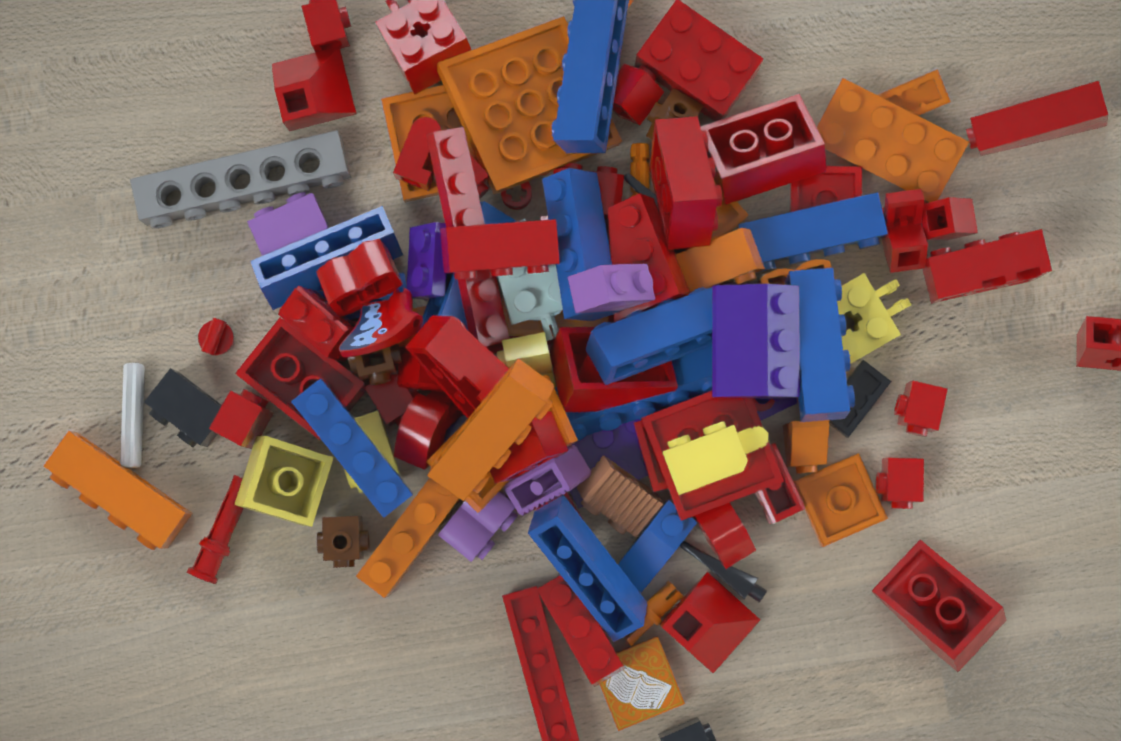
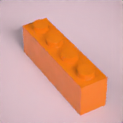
[427,358,554,501]
[43,431,193,550]
[356,478,461,598]

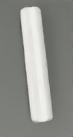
[120,363,145,468]

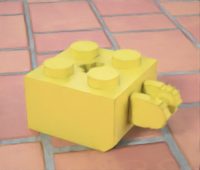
[837,273,911,363]
[663,421,769,495]

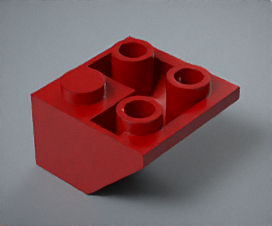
[272,46,357,132]
[659,571,761,673]

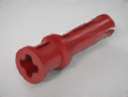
[186,475,244,584]

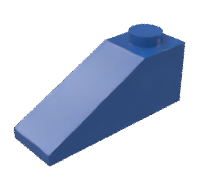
[618,500,697,594]

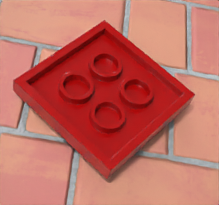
[641,391,784,521]

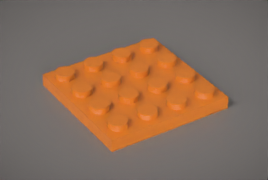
[437,16,622,195]

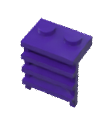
[406,222,446,301]

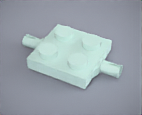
[497,219,563,341]

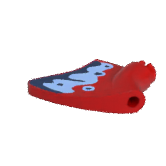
[339,288,423,357]

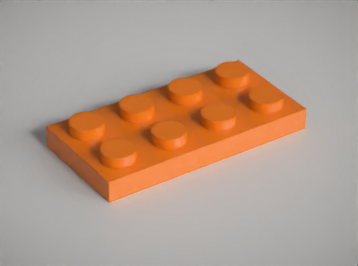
[817,78,969,202]

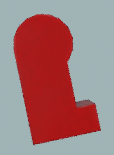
[393,117,441,191]

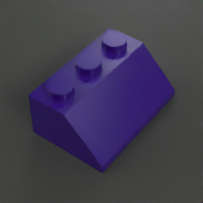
[712,284,800,399]

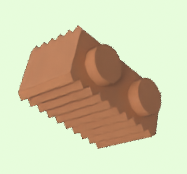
[577,456,664,537]

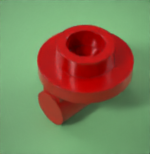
[198,318,234,356]

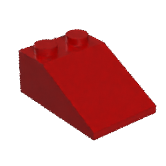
[549,327,678,412]
[872,540,1007,672]

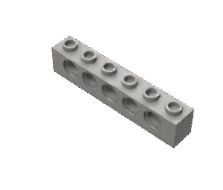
[130,130,351,229]

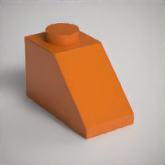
[783,420,829,474]

